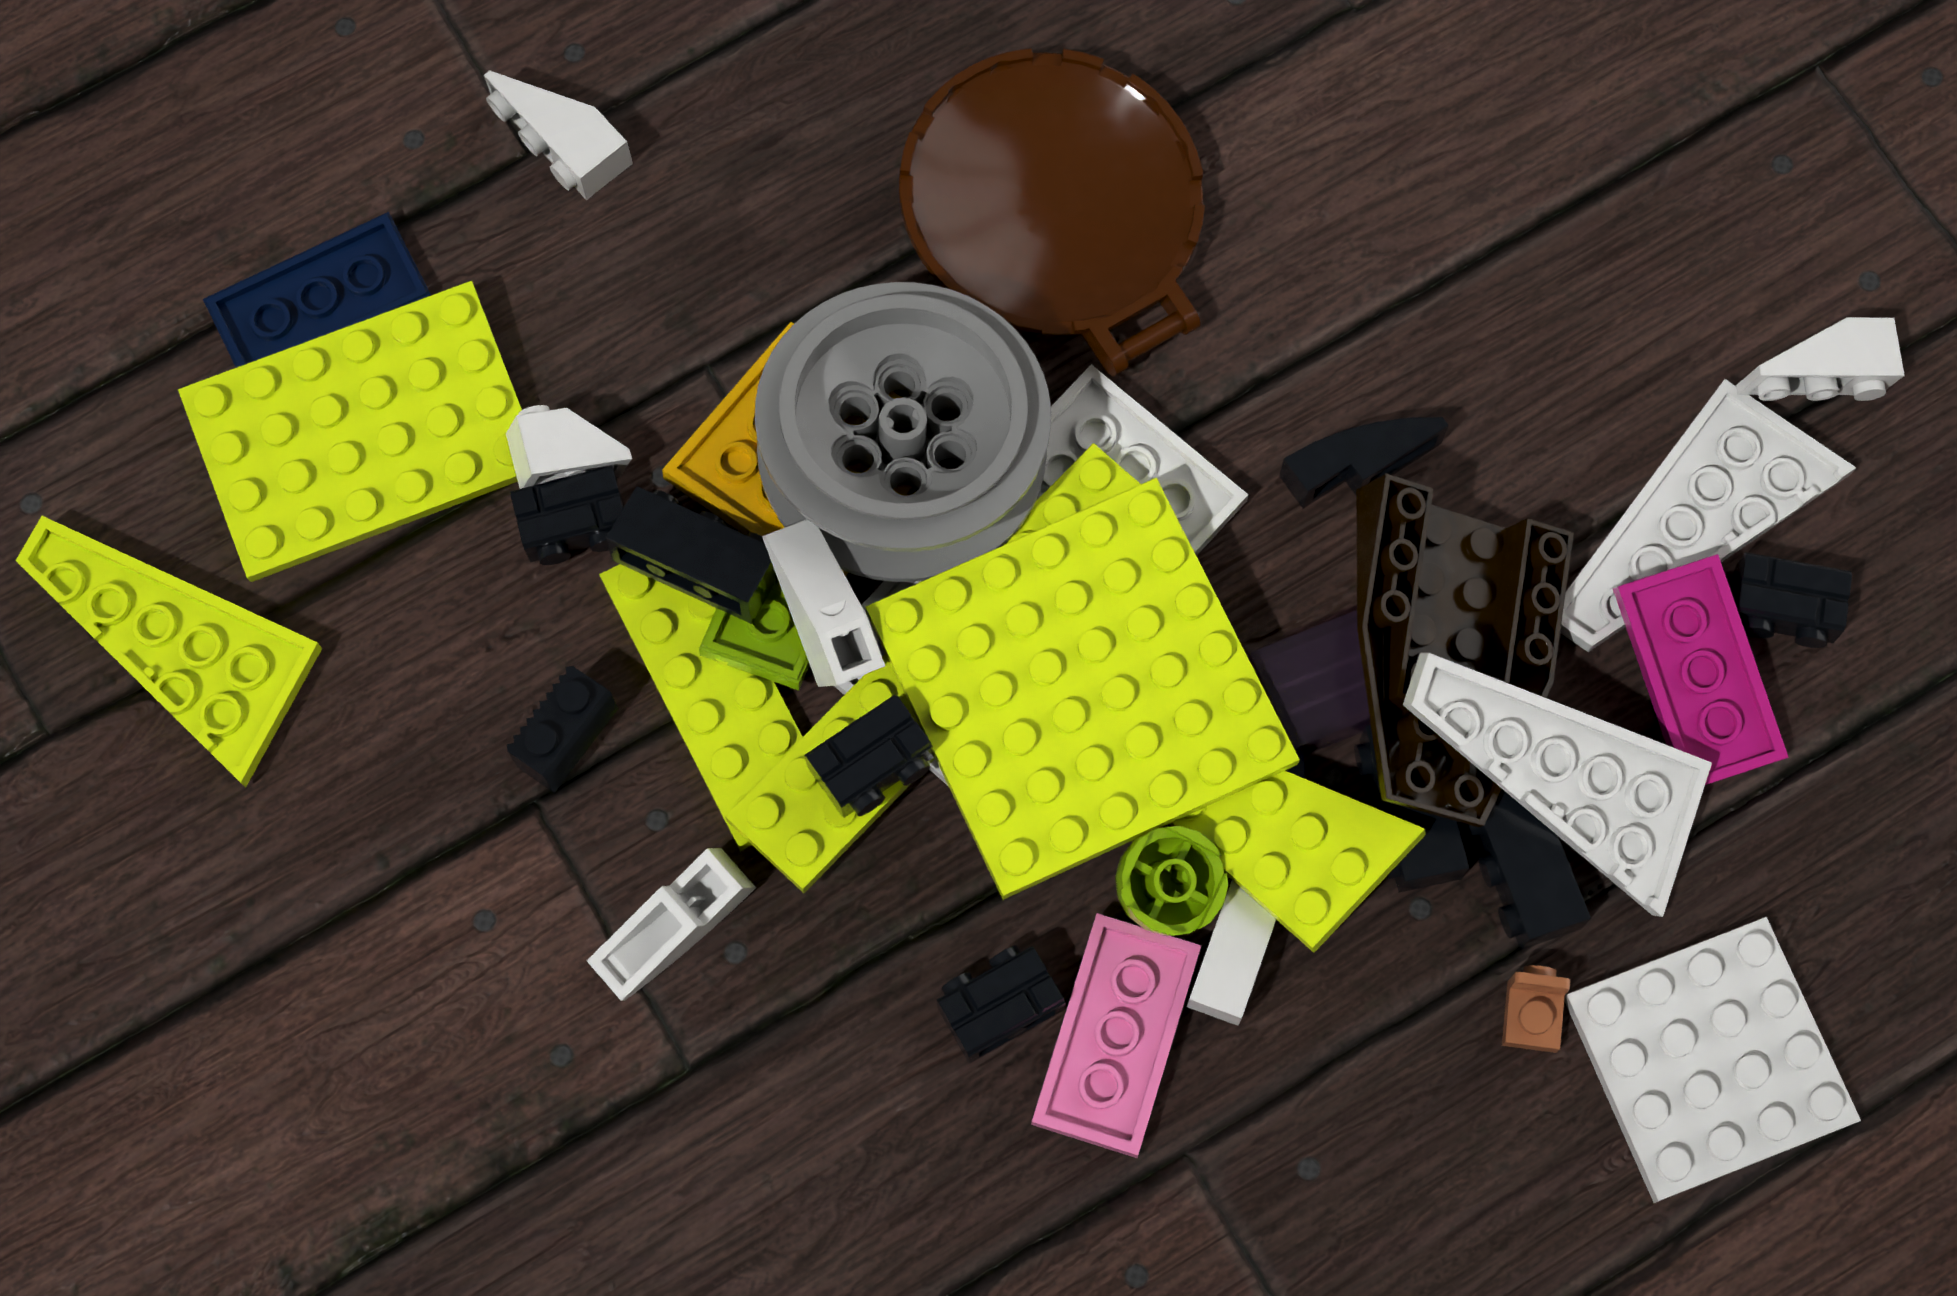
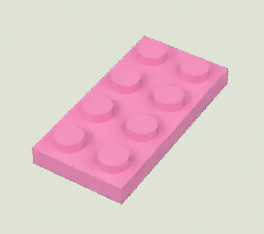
[1031,913,1201,1158]

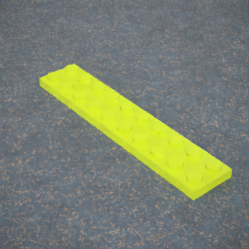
[725,443,1141,893]

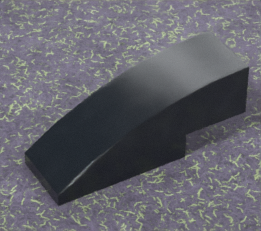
[1279,417,1449,509]

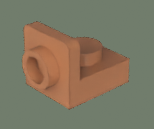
[1502,965,1571,1053]

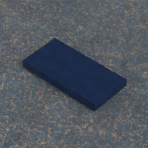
[203,212,431,368]

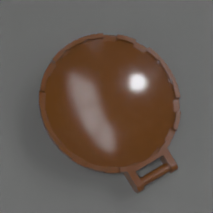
[899,48,1205,376]

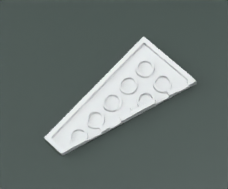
[1560,379,1856,652]
[1403,653,1712,917]

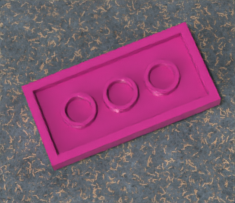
[1613,554,1789,785]

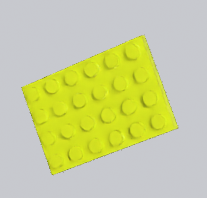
[178,281,522,582]

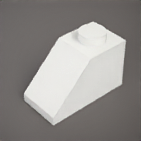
[506,405,632,489]

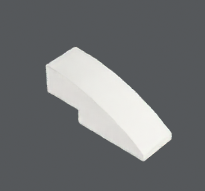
[587,848,756,1001]
[1187,880,1276,1026]

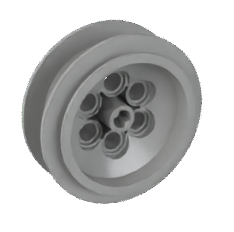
[755,282,1051,582]

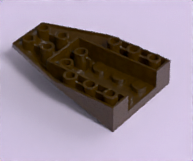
[1356,474,1574,827]

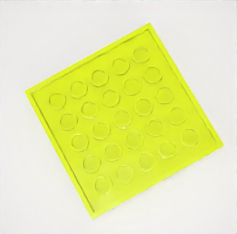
[865,477,1300,900]

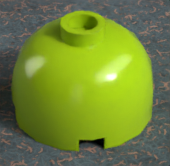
[1115,826,1228,936]

